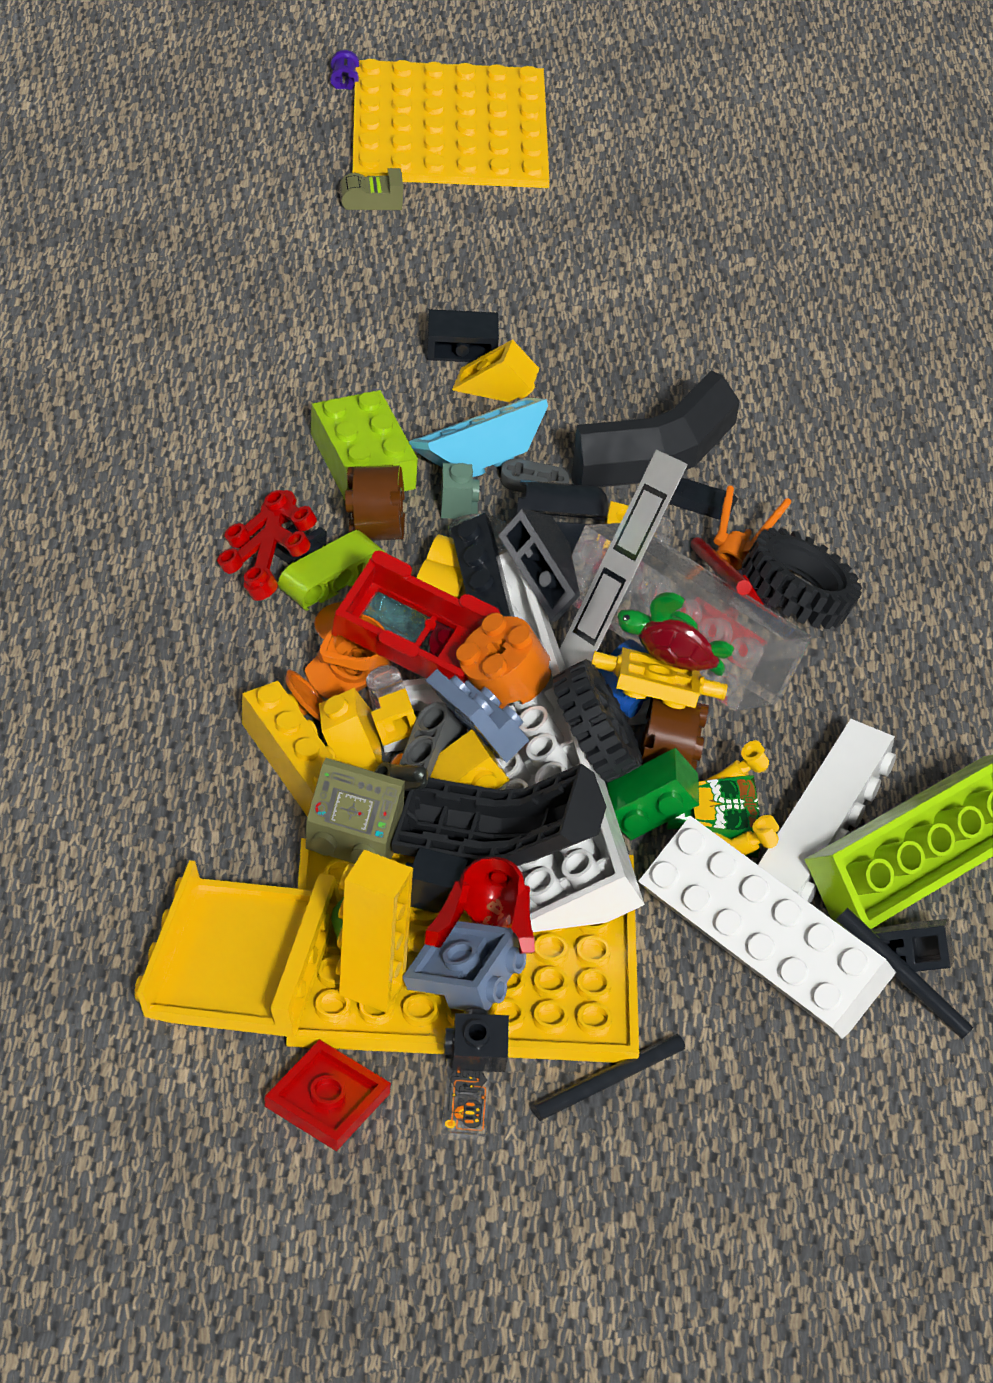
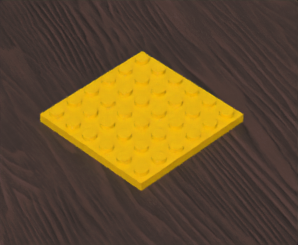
[352,59,549,188]

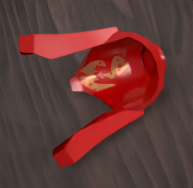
[425,857,535,954]

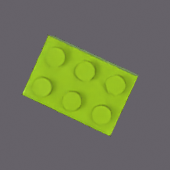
[311,390,418,499]

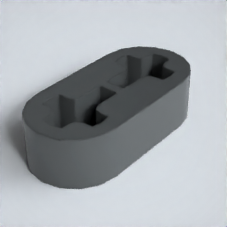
[501,459,570,493]

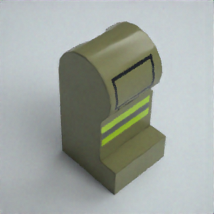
[340,168,404,210]

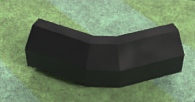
[571,370,740,487]
[392,764,607,866]

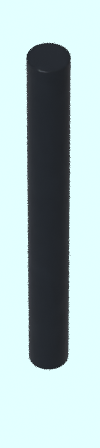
[836,907,974,1039]
[531,1034,685,1121]

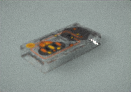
[441,1059,490,1142]

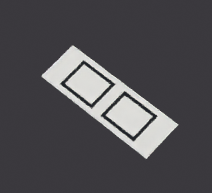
[560,449,688,669]

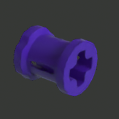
[330,50,359,90]

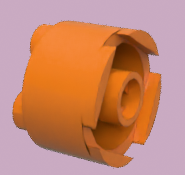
[456,613,551,709]

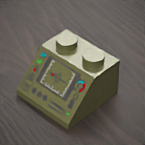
[306,758,405,864]

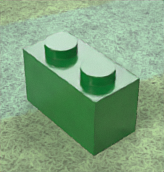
[608,748,699,840]

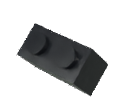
[427,309,499,362]

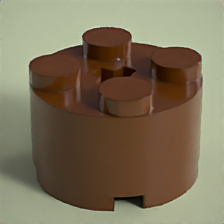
[345,465,405,541]
[640,697,709,770]

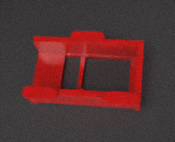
[332,551,500,683]

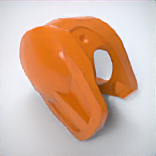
[305,615,391,698]

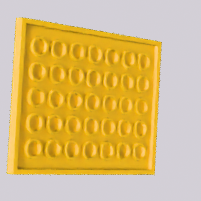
[286,838,639,1063]

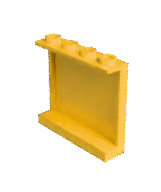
[135,860,341,1038]

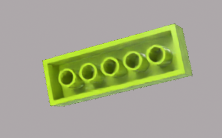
[805,755,993,929]

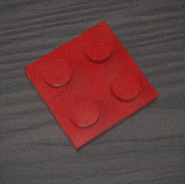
[265,1039,391,1151]

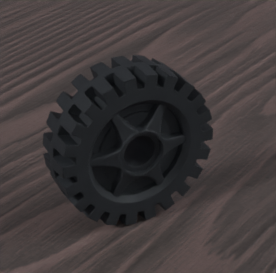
[552,659,643,782]

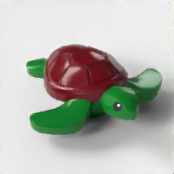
[617,592,734,676]

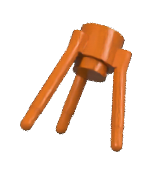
[714,485,791,570]

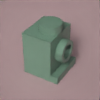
[441,463,480,519]

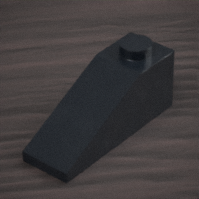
[498,509,580,622]
[871,918,954,972]

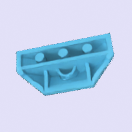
[409,398,548,477]

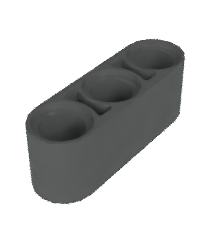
[399,702,467,808]

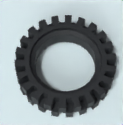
[742,528,862,629]

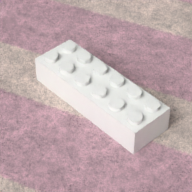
[638,816,896,1039]

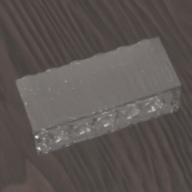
[572,523,812,711]

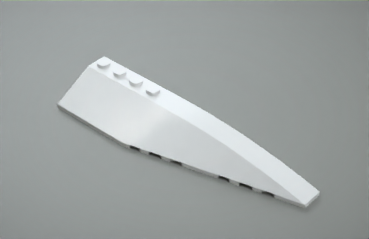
[490,551,645,932]

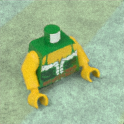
[665,740,779,857]

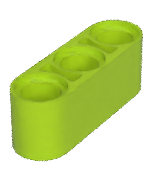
[278,530,386,611]

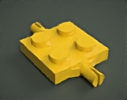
[591,647,728,709]

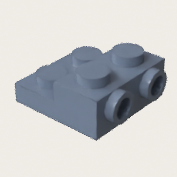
[425,669,529,763]
[403,921,526,1011]

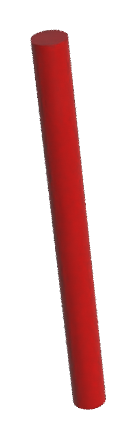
[690,537,752,595]

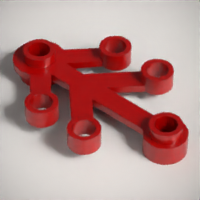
[217,490,317,601]

